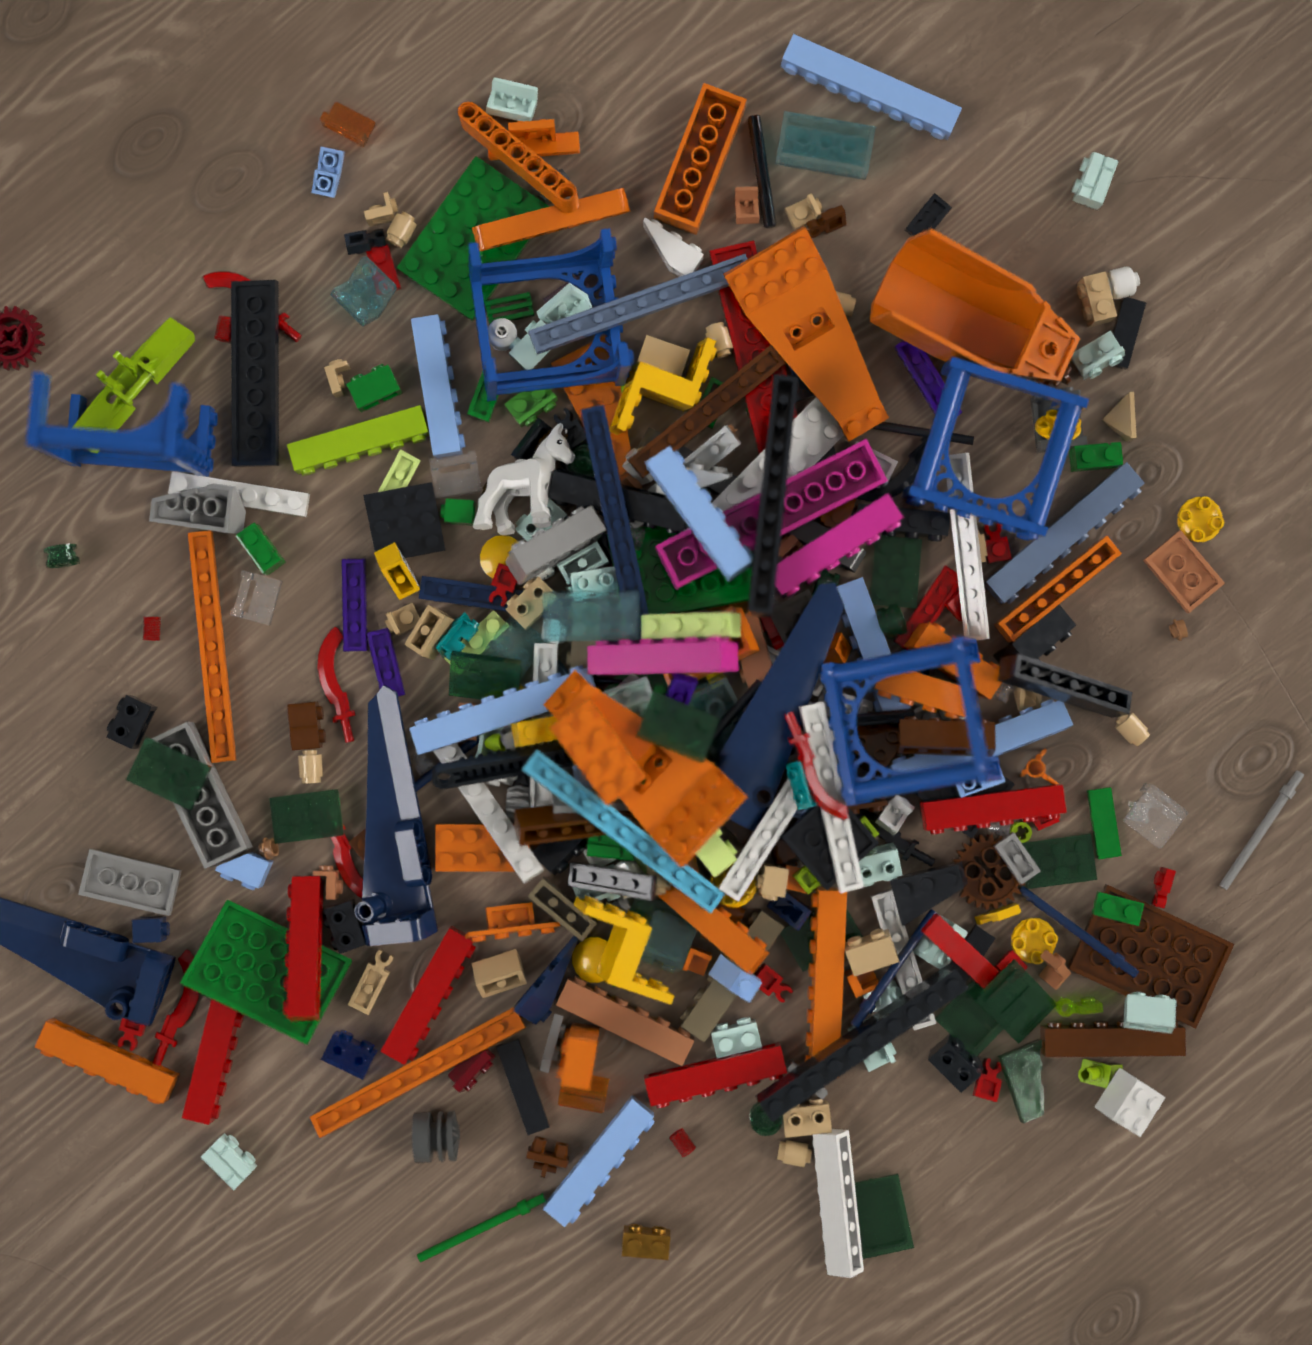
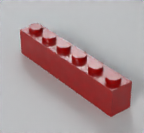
[920,784,1067,834]
[283,876,324,1021]
[380,926,476,1065]
[182,999,244,1125]
[644,1042,787,1108]

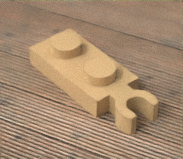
[348,949,394,1015]

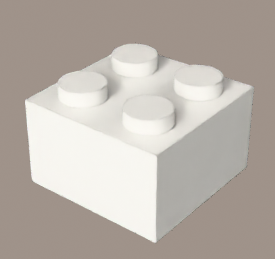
[1095,1067,1166,1137]

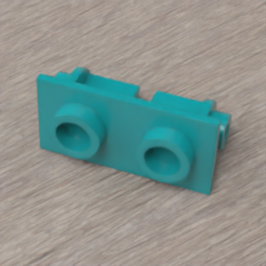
[436,612,480,661]
[786,761,818,810]

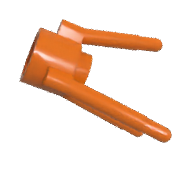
[1019,748,1059,785]

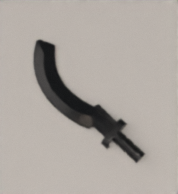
[857,437,928,502]
[855,809,936,867]

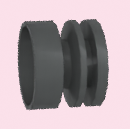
[412,1110,460,1163]

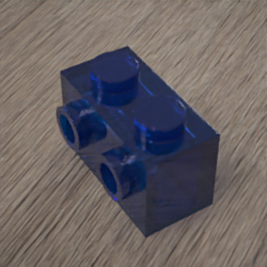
[321,1030,379,1080]

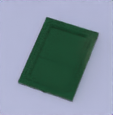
[975,959,1058,1044]
[935,980,1027,1056]
[855,1173,914,1259]

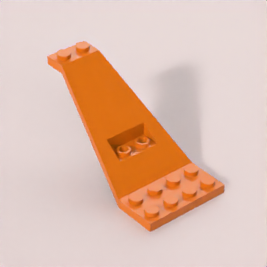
[723,226,889,442]
[543,670,748,868]

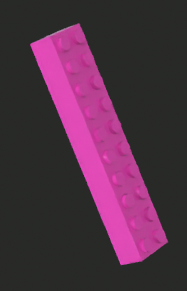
[655,439,888,589]

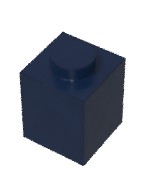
[132,916,170,943]

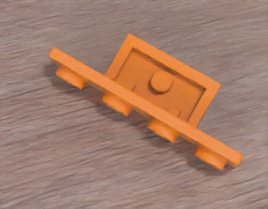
[488,119,580,160]
[465,902,561,942]

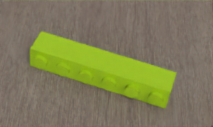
[287,405,430,476]

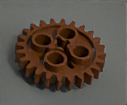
[952,834,1025,910]

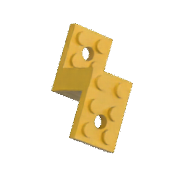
[609,337,717,435]
[574,895,674,1005]

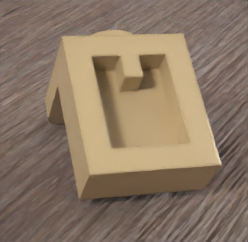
[364,192,398,227]
[785,193,823,231]
[324,359,350,398]
[385,602,420,636]

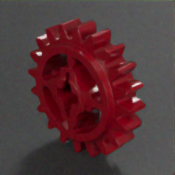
[0,306,45,371]

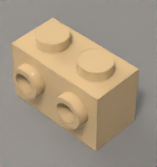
[1077,271,1117,328]
[637,335,690,377]
[505,576,559,631]
[404,605,455,660]
[755,863,789,901]
[845,929,899,976]
[472,949,527,998]
[782,1097,832,1138]

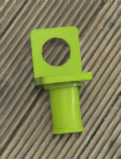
[1078,1059,1123,1088]

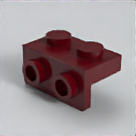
[448,1049,496,1093]

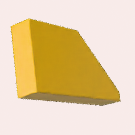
[974,902,1021,925]

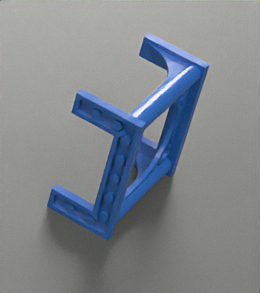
[468,228,634,401]
[901,357,1089,541]
[26,372,218,477]
[820,636,1002,806]

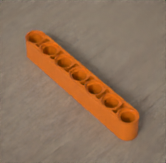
[458,102,579,213]
[472,188,630,251]

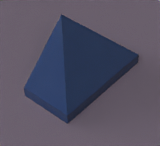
[767,892,812,931]

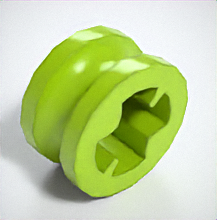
[1009,822,1032,843]

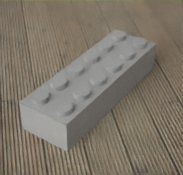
[145,722,253,869]

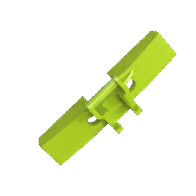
[72,317,195,453]

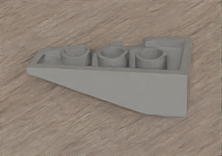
[149,484,246,534]

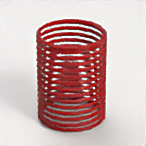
[214,316,231,343]
[142,617,161,641]
[669,1128,696,1157]

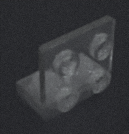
[1123,783,1189,849]

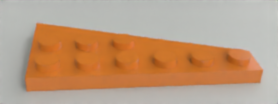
[551,335,632,482]

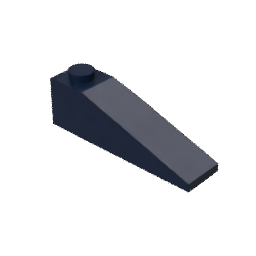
[513,935,578,1025]

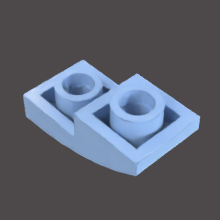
[311,146,345,198]

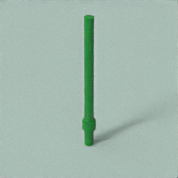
[417,1193,547,1263]

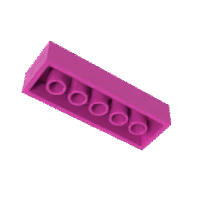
[775,494,903,597]
[587,637,738,675]

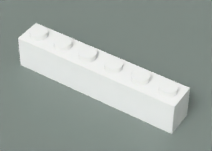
[812,1129,864,1278]

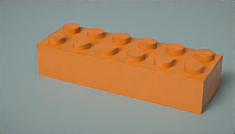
[654,83,747,235]

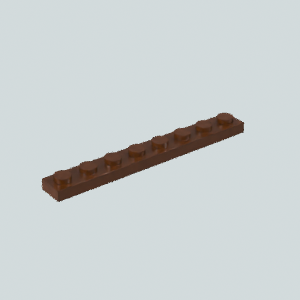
[628,345,786,479]

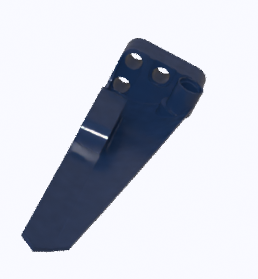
[715,583,844,832]
[355,685,438,946]
[0,897,176,1027]

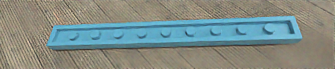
[522,750,725,913]

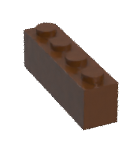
[898,717,996,757]

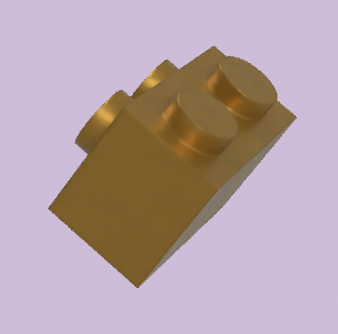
[622,1224,671,1260]

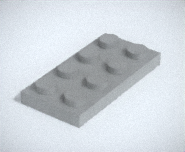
[78,849,182,916]

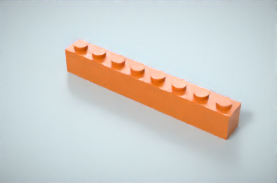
[805,887,847,1078]

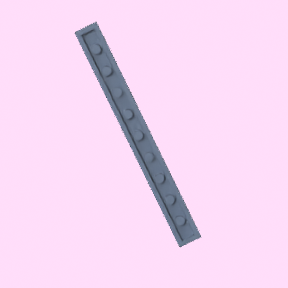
[528,254,747,355]

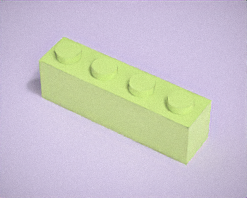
[641,612,741,640]

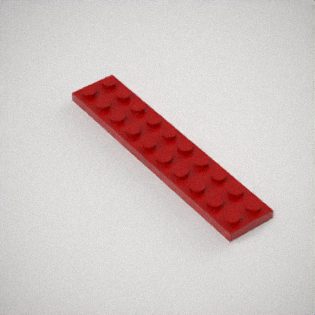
[709,240,797,455]

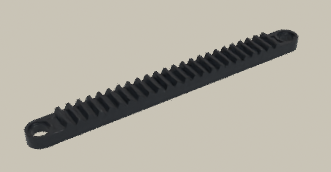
[432,717,712,789]

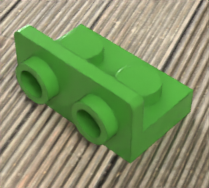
[504,389,558,428]

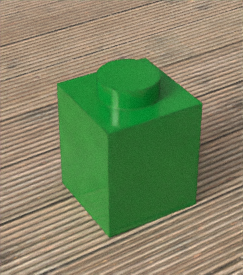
[441,498,476,526]

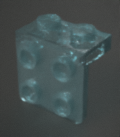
[330,256,397,327]
[481,616,548,683]
[640,910,697,974]

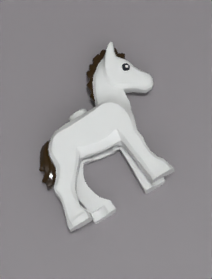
[473,423,575,535]

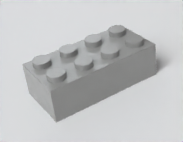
[505,506,606,586]

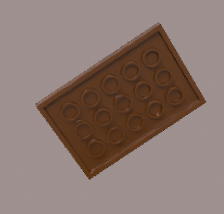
[1067,884,1235,1029]

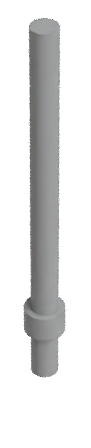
[1219,770,1304,890]

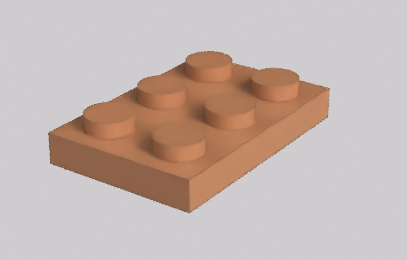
[1143,530,1225,613]

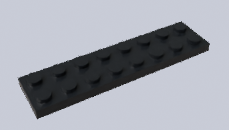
[231,280,279,467]

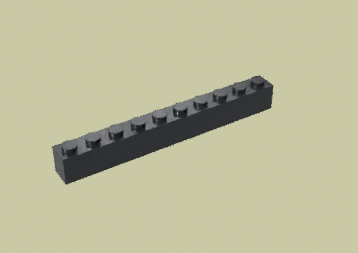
[747,375,798,618]
[755,964,969,1122]

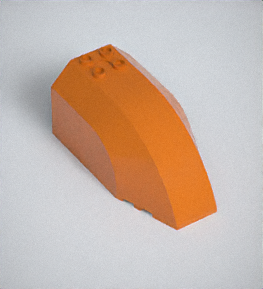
[870,228,1080,381]

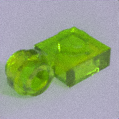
[1055,997,1103,1017]

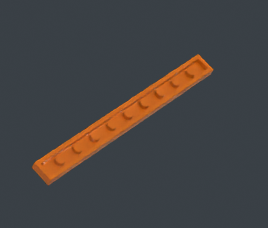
[188,530,236,763]
[310,1007,527,1138]

